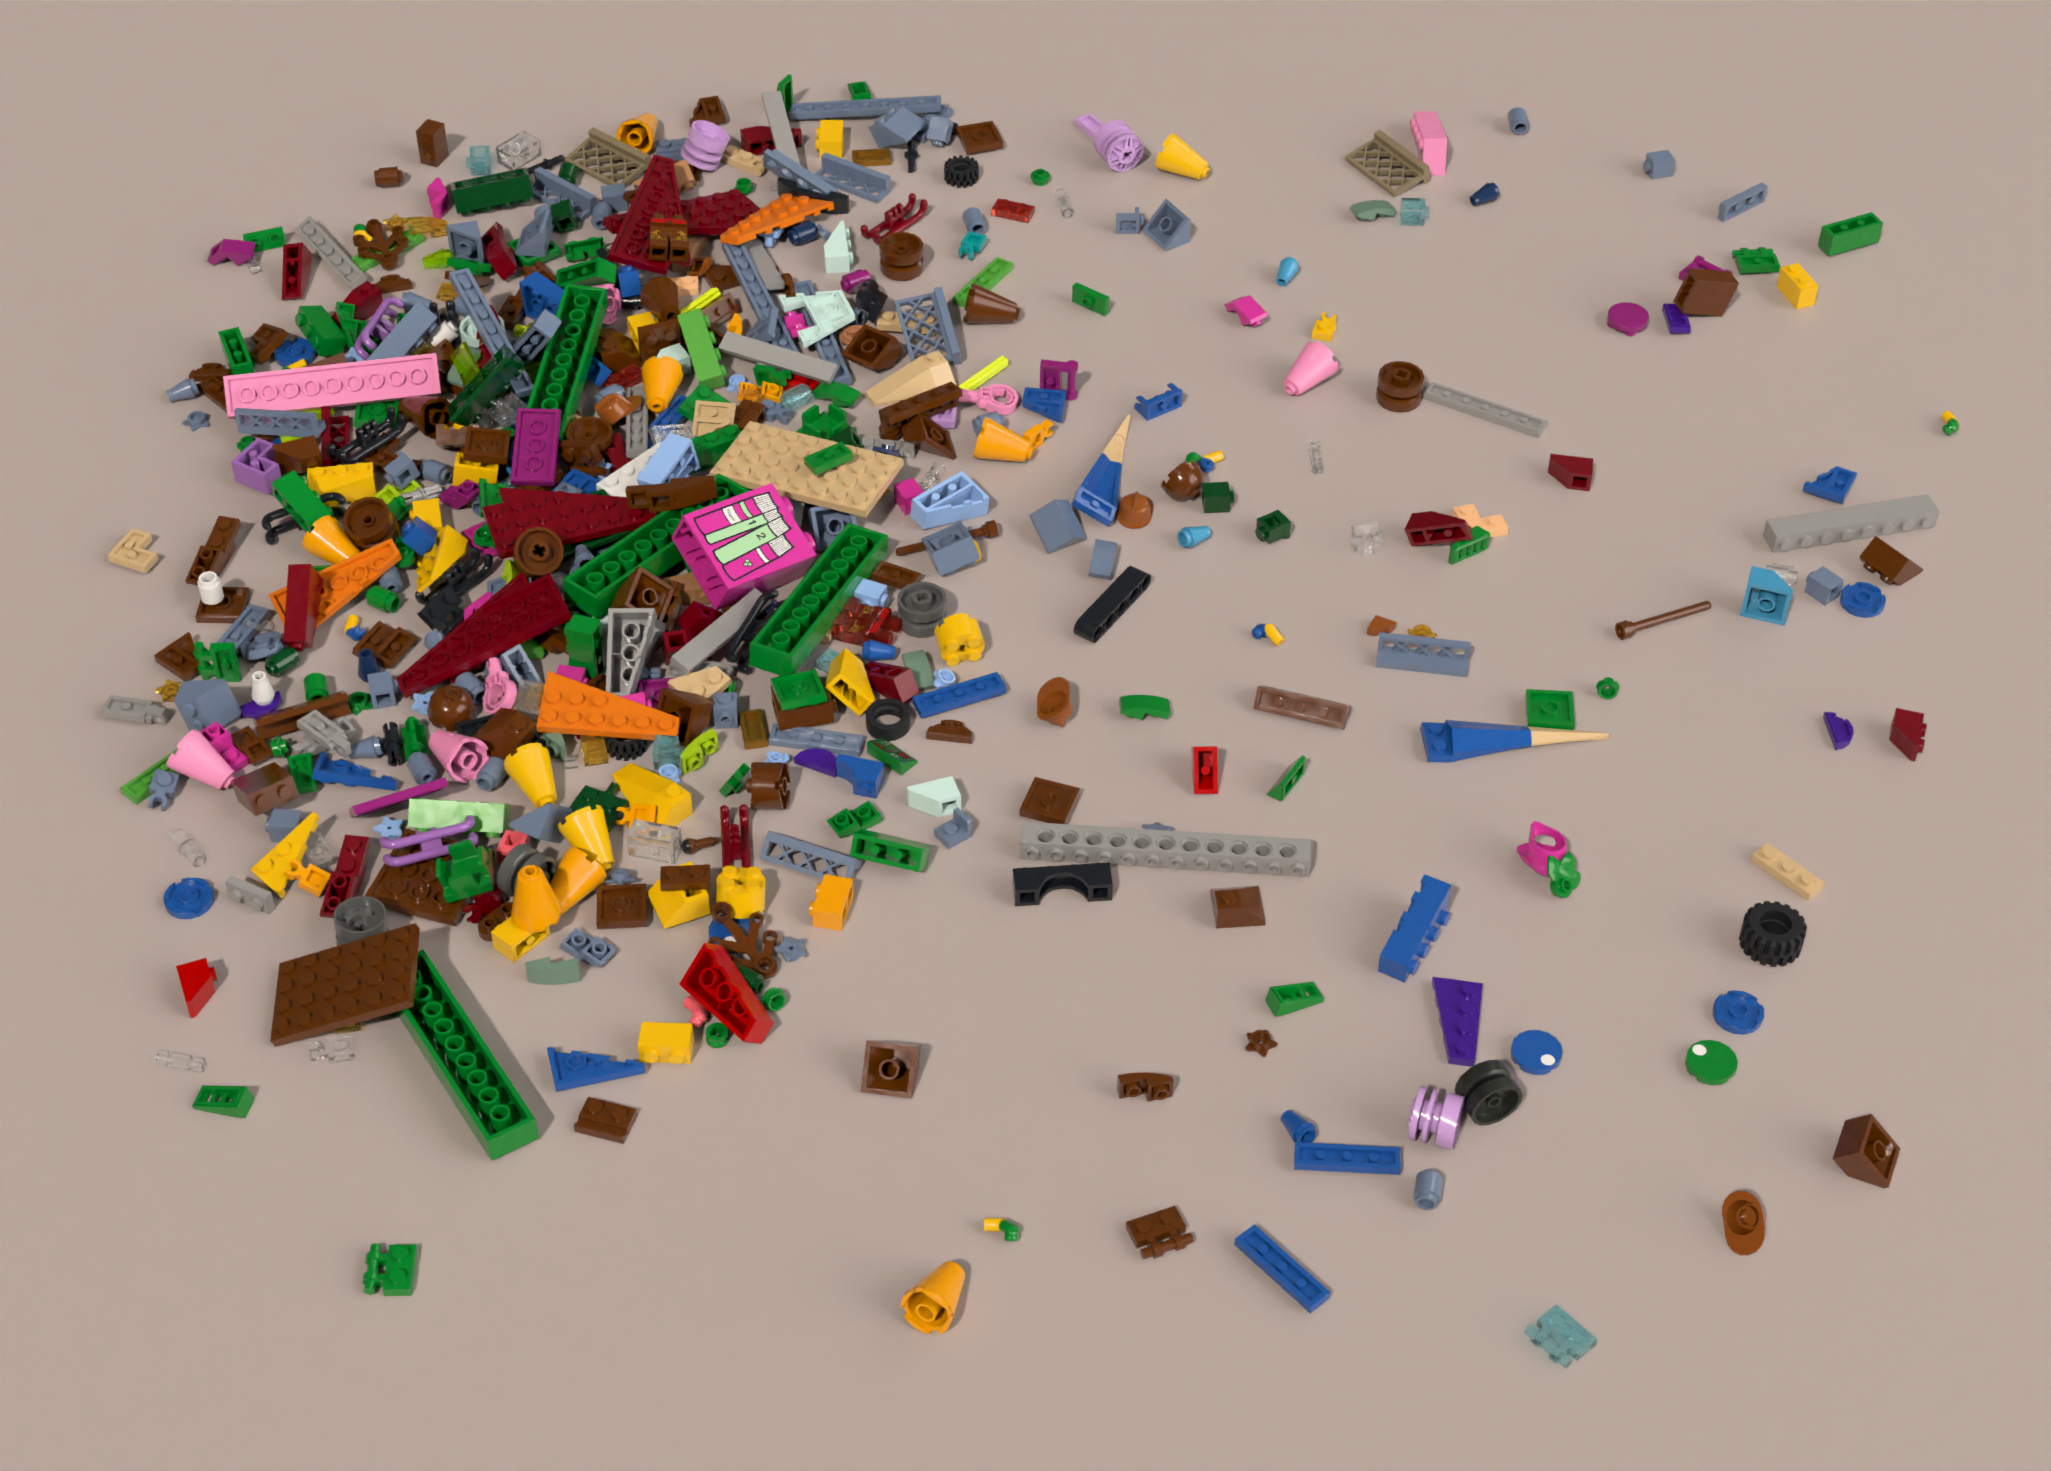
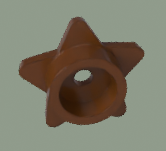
[1245,1030,1278,1057]

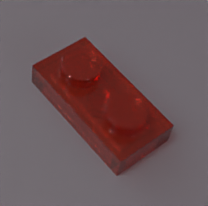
[991,198,1035,223]
[601,363,643,390]

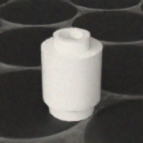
[428,320,459,346]
[197,571,224,605]

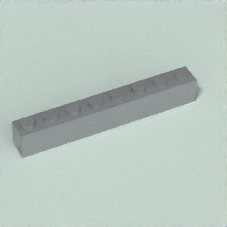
[1763,494,1939,553]

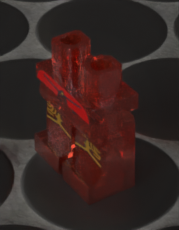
[833,596,902,646]

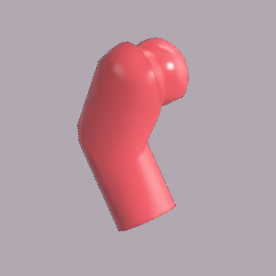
[683,996,708,1028]

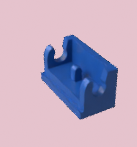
[1134,383,1182,421]

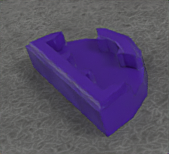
[239,691,282,719]
[1823,712,1854,750]
[794,748,837,778]

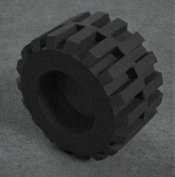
[1739,901,1807,967]

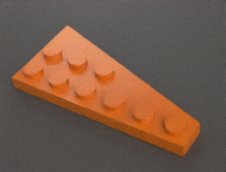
[720,193,834,245]
[268,538,402,628]
[536,671,680,742]

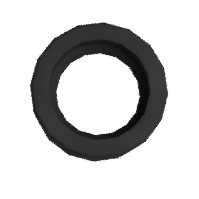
[866,698,910,741]

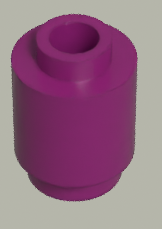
[840,269,871,294]

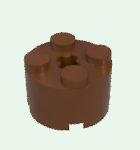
[746,762,790,810]

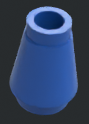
[862,639,895,662]
[1281,1110,1316,1143]

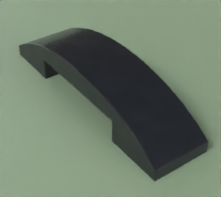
[777,177,850,214]

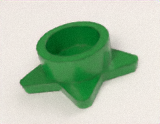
[348,692,373,715]

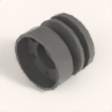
[333,896,389,946]

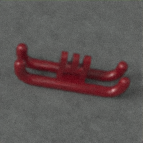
[860,193,928,245]
[720,804,751,868]

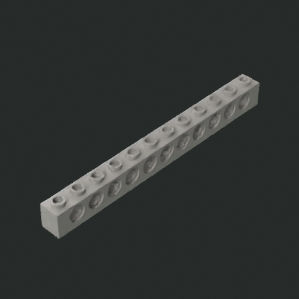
[1020,821,1312,877]

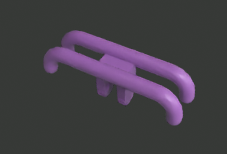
[354,297,405,360]
[379,815,478,867]

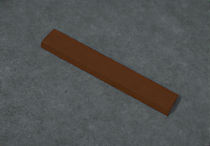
[197,375,279,442]

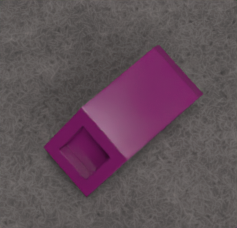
[207,239,255,266]
[439,479,479,510]

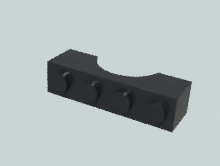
[1012,862,1113,907]

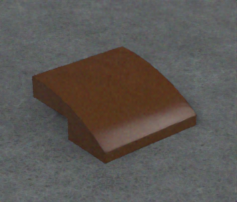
[352,621,418,669]

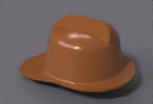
[594,393,642,426]
[1117,492,1153,529]
[1037,677,1073,727]
[1722,1191,1766,1256]

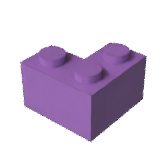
[231,438,281,495]

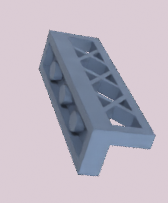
[763,148,838,195]
[815,152,891,204]
[531,167,596,223]
[234,408,326,438]
[1376,632,1471,677]
[760,831,863,879]

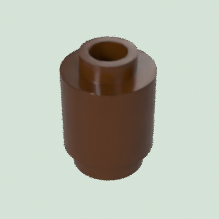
[374,166,404,188]

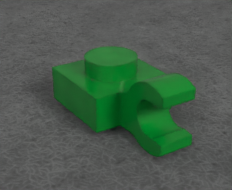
[753,364,792,386]

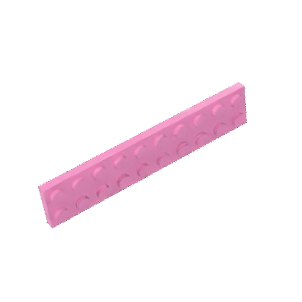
[223,353,442,419]

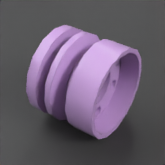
[681,120,730,171]
[1094,120,1144,172]
[1408,1086,1465,1150]

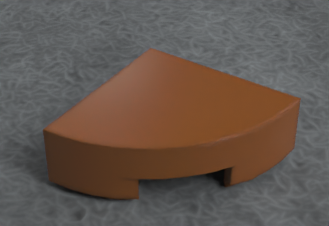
[688,257,713,277]
[1367,615,1396,636]

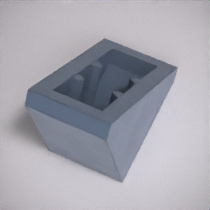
[500,644,543,695]

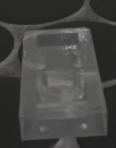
[513,679,543,722]
[305,828,338,869]

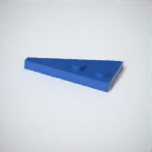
[312,752,397,791]
[547,1047,645,1092]

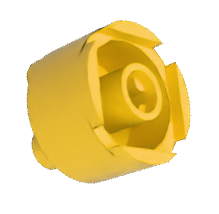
[934,613,985,666]
[716,866,766,919]

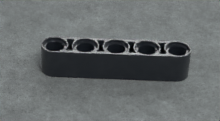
[1073,566,1151,643]

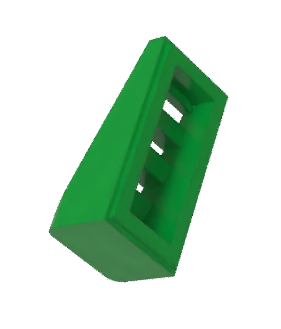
[777,74,793,113]
[847,81,871,100]
[1448,525,1490,565]
[1265,982,1324,1017]
[192,1085,254,1118]

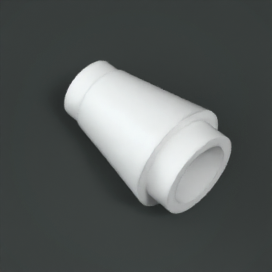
[251,671,275,705]

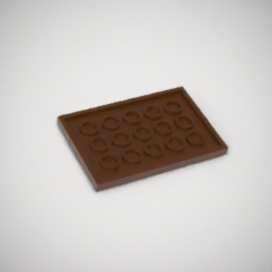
[270,923,420,1047]

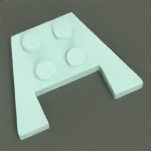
[778,290,856,348]

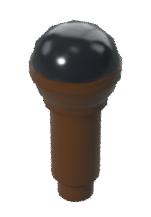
[681,837,718,855]

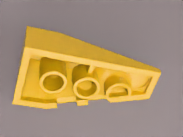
[416,524,468,593]
[612,763,693,838]

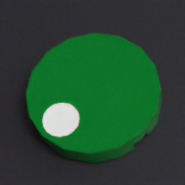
[1685,1040,1738,1085]

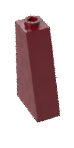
[283,564,324,652]

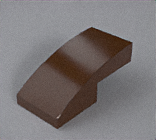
[231,726,274,766]

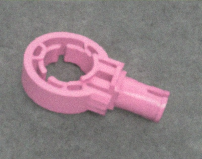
[958,384,1018,415]
[483,657,517,715]

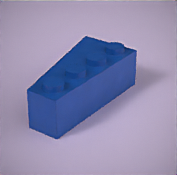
[519,271,564,320]
[1378,874,1451,983]

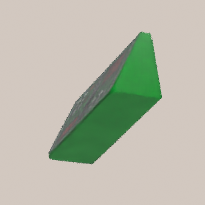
[867,738,917,775]
[1267,755,1306,801]

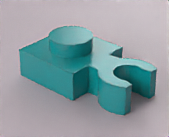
[959,231,987,260]

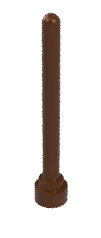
[895,520,998,556]
[1615,601,1711,640]

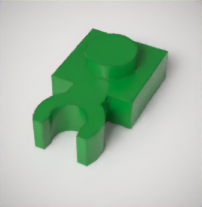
[719,763,751,797]

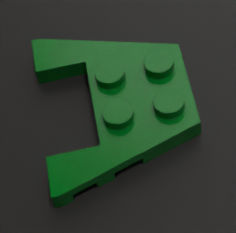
[335,302,406,355]

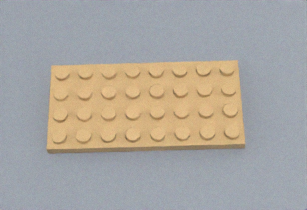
[710,421,904,518]

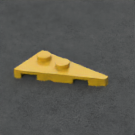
[250,811,320,899]

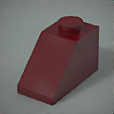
[677,600,724,635]

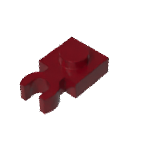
[462,883,505,924]

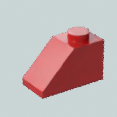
[1191,746,1218,794]
[176,958,218,1018]

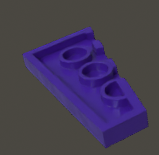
[1432,977,1483,1067]

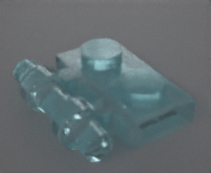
[1524,1305,1597,1368]

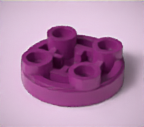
[1607,302,1649,336]

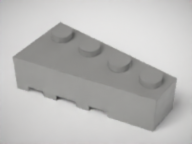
[606,608,657,696]

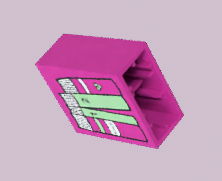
[671,483,816,611]

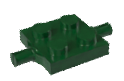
[570,782,628,833]

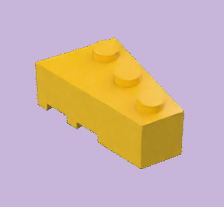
[307,462,377,507]

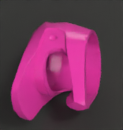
[1517,821,1567,877]

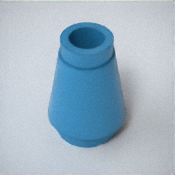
[1276,257,1299,287]
[1177,526,1211,548]

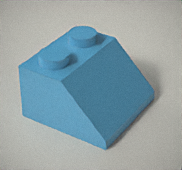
[1740,566,1793,626]

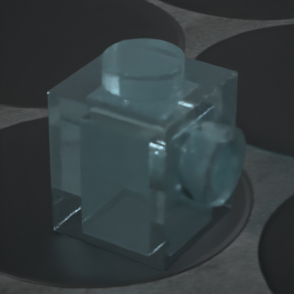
[466,146,492,176]
[1400,198,1429,226]
[652,735,684,771]

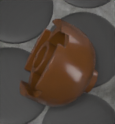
[1161,459,1204,501]
[427,685,475,731]

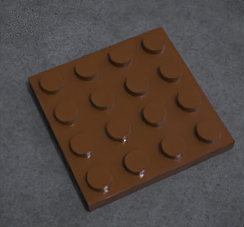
[365,829,495,926]

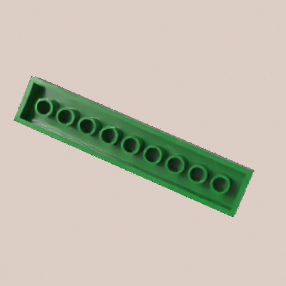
[527,283,608,455]
[563,473,750,619]
[749,523,888,676]
[396,950,539,1161]

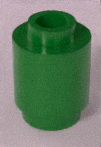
[366,585,401,613]
[303,673,329,701]

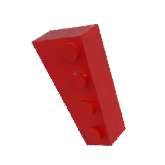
[679,943,774,1044]

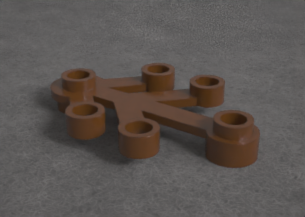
[353,219,409,270]
[708,901,778,979]

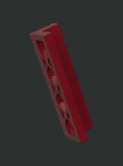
[321,406,350,467]

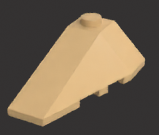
[865,351,956,406]

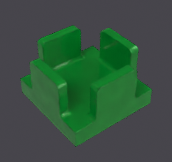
[796,403,855,440]
[436,839,494,903]

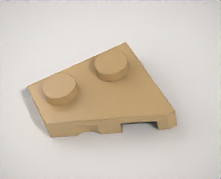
[691,400,736,439]
[668,666,732,701]

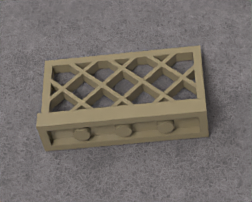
[564,127,651,188]
[1345,130,1430,198]

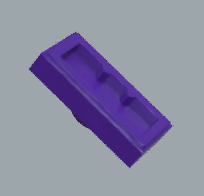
[1662,304,1691,333]

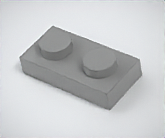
[225,875,275,915]

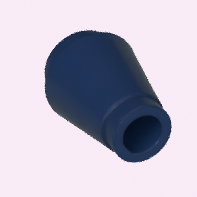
[1470,182,1500,207]
[358,649,381,683]

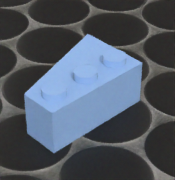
[637,433,700,485]
[910,471,990,529]

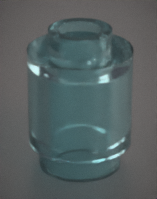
[780,383,812,411]

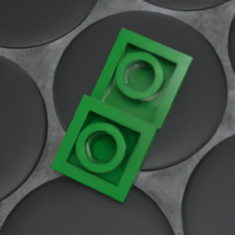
[812,381,861,408]
[1119,695,1170,720]
[827,800,883,838]

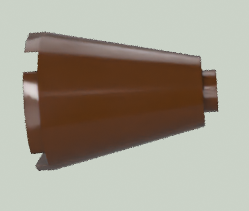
[639,276,680,322]
[963,283,1020,323]
[398,396,453,439]

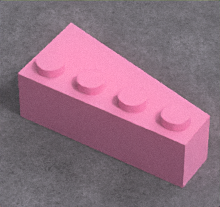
[1410,111,1447,175]

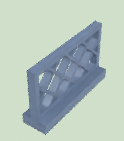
[894,286,961,365]

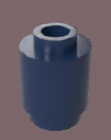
[787,220,818,246]

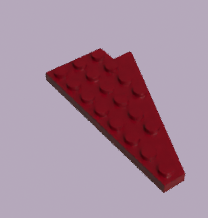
[607,154,691,276]
[602,189,760,236]
[482,487,661,560]
[397,572,572,699]

